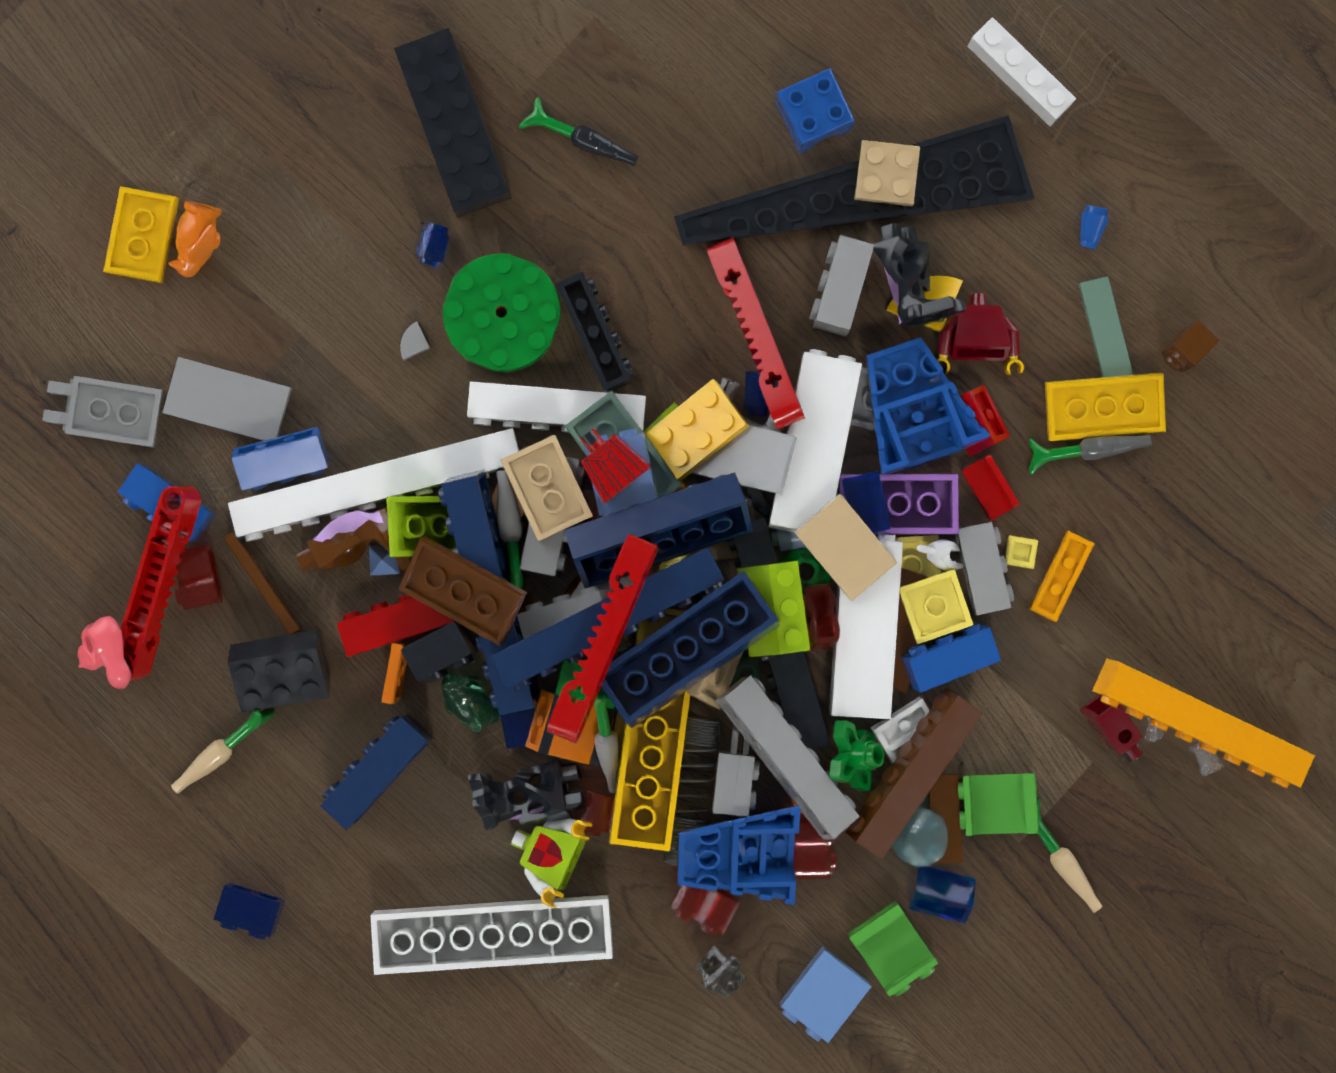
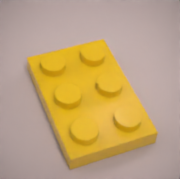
[645,379,749,481]

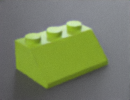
[737,560,810,657]

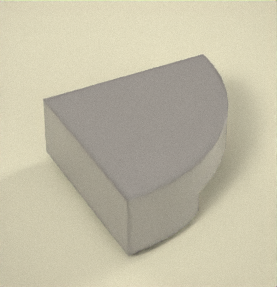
[400,321,430,361]

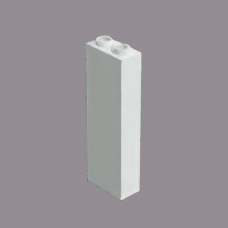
[768,349,862,533]
[829,534,903,719]

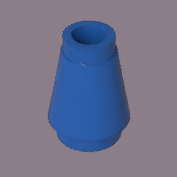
[1079,205,1110,249]

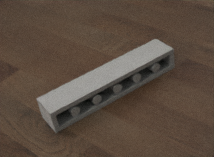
[716,675,860,840]

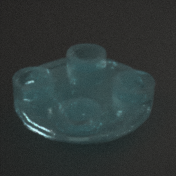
[892,807,948,867]

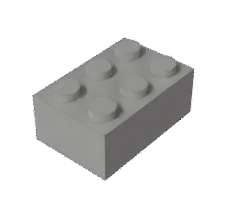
[809,235,874,337]

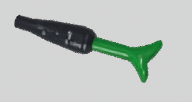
[519,97,639,166]

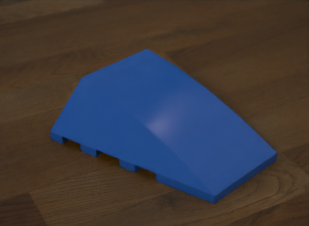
[866,337,990,475]
[677,805,800,905]

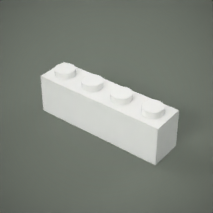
[967,17,1076,127]

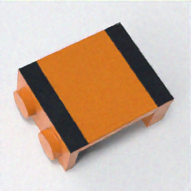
[525,690,615,767]

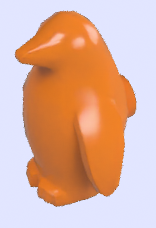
[169,201,222,278]

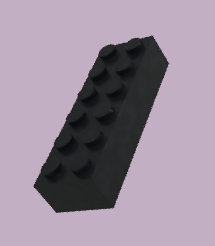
[394,28,511,218]

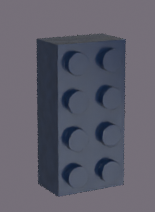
[320,714,433,830]

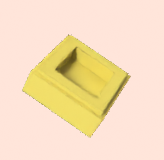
[1005,535,1038,569]

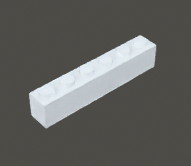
[467,382,646,433]

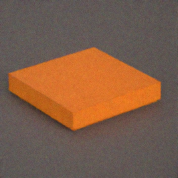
[381,643,408,704]

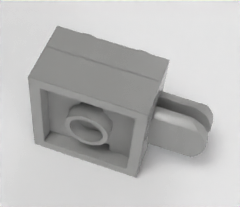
[712,724,760,817]

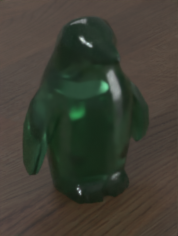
[441,674,501,733]

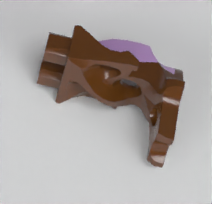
[296,508,412,573]

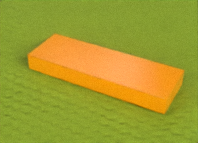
[1029,531,1095,622]

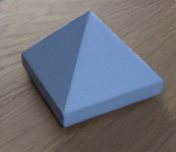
[369,546,400,575]

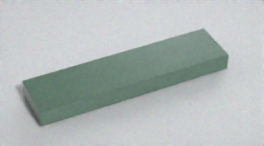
[1078,276,1133,377]

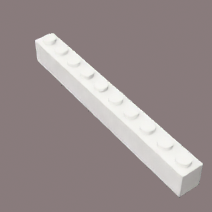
[228,428,520,542]

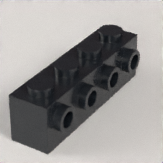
[556,272,634,393]

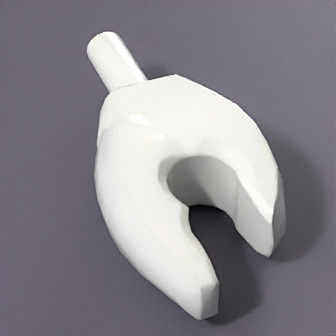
[917,539,963,571]

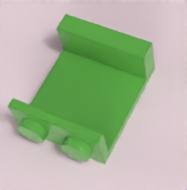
[958,773,1039,836]
[847,901,938,997]

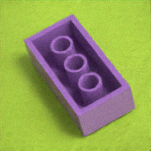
[837,474,959,535]

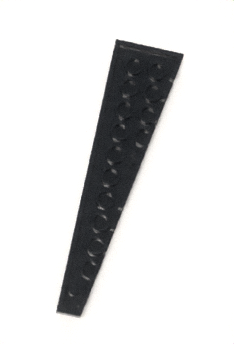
[674,115,1034,246]

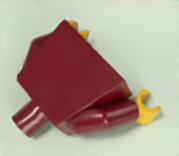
[936,293,1024,375]

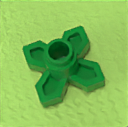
[829,720,884,791]

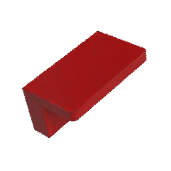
[960,385,1011,456]
[960,454,1020,521]

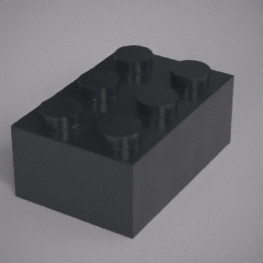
[401,621,478,684]
[227,630,330,712]

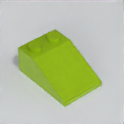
[387,496,457,558]

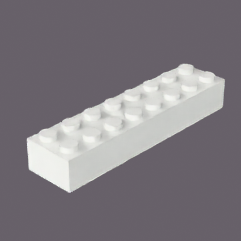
[370,895,613,975]

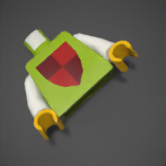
[511,818,592,909]

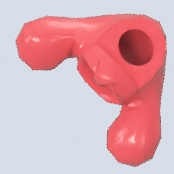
[77,616,132,689]

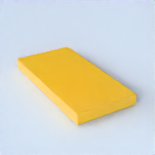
[1045,373,1166,441]

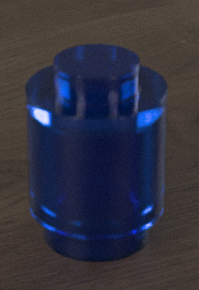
[415,223,450,268]

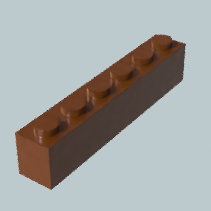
[845,688,983,859]

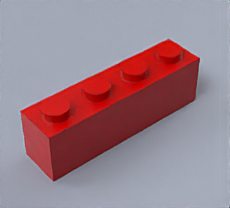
[336,595,454,657]

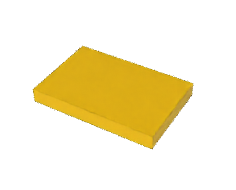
[103,186,179,284]

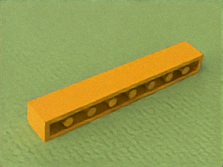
[1092,658,1315,788]

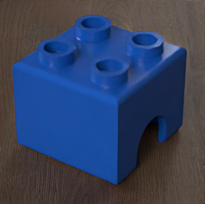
[775,68,855,154]

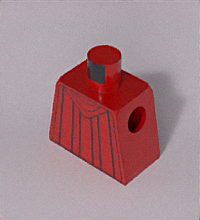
[580,428,651,504]

